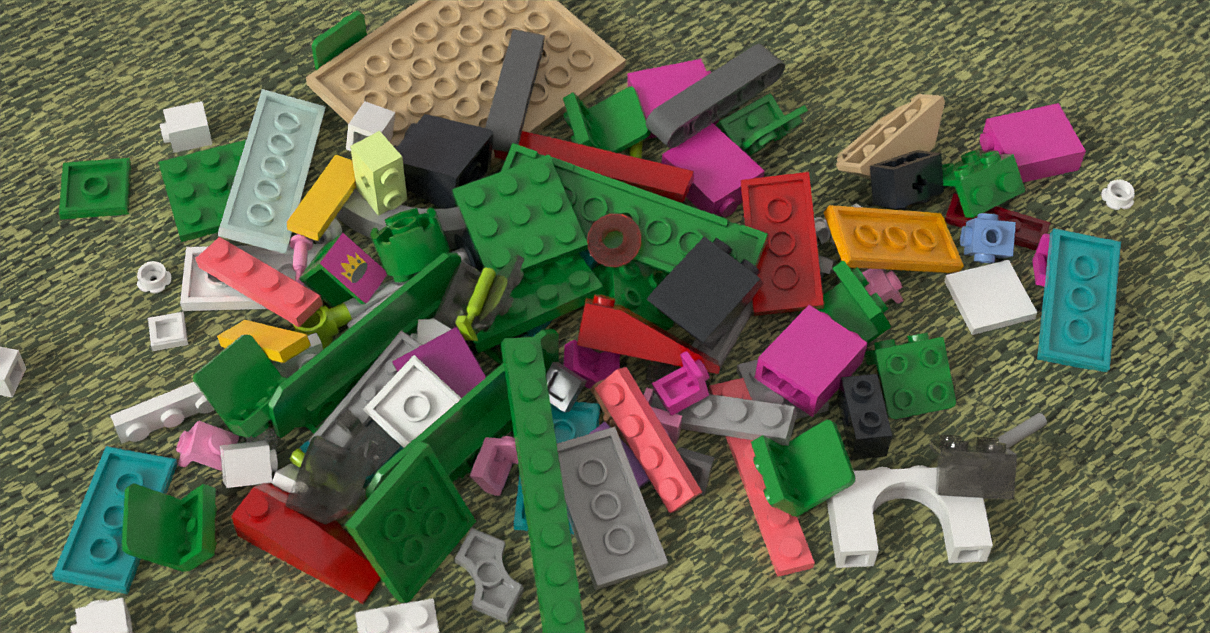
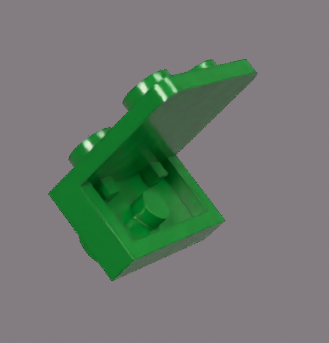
[312,10,367,70]
[563,86,651,153]
[716,93,808,157]
[942,150,1025,218]
[592,253,673,331]
[798,260,892,344]
[864,332,956,419]
[193,334,287,438]
[751,420,856,517]
[122,483,217,572]

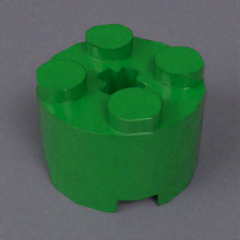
[370,207,450,282]

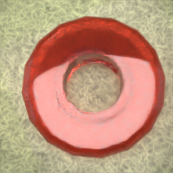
[587,213,641,267]

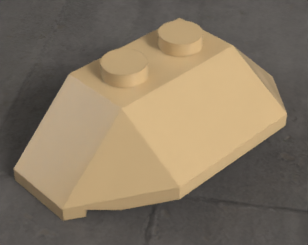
[836,94,945,180]

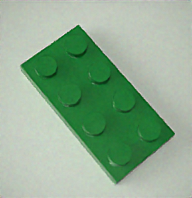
[448,253,605,353]

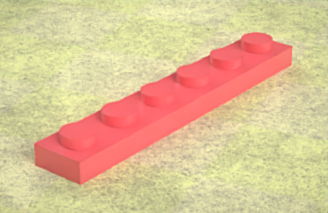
[709,378,814,577]

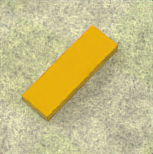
[287,154,356,241]
[217,320,311,363]

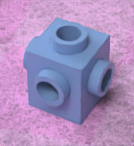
[960,213,1016,263]

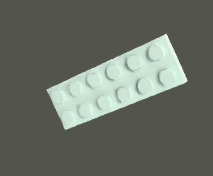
[218,89,326,254]

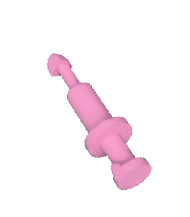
[290,234,313,286]

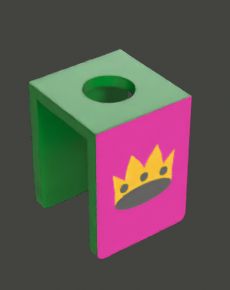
[299,233,387,308]

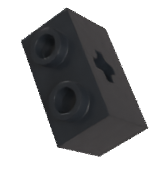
[870,150,944,210]
[837,374,892,460]

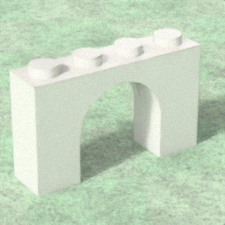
[827,464,993,568]

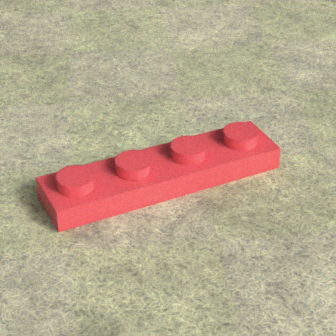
[195,237,323,327]
[595,367,702,513]

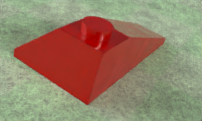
[577,295,720,374]
[231,480,381,604]

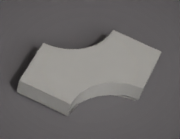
[455,528,524,623]

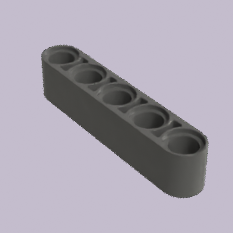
[485,29,545,153]
[645,44,785,148]

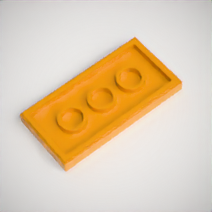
[823,205,964,273]

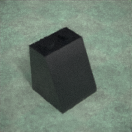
[394,114,494,209]
[647,237,764,351]

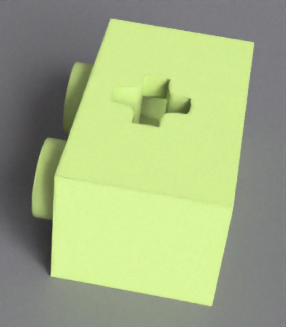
[350,131,407,216]

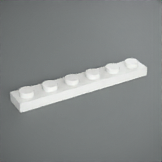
[110,333,323,444]

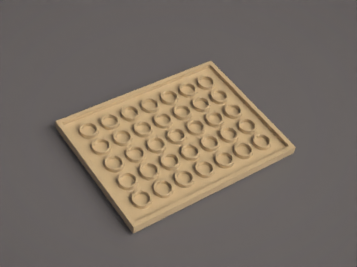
[306,0,626,167]

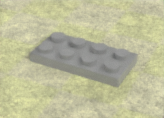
[557,427,668,590]

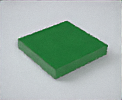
[59,158,131,220]

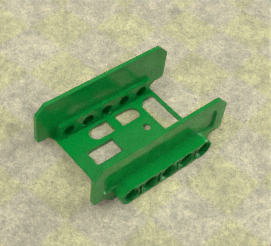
[268,252,559,499]

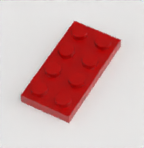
[740,172,824,316]

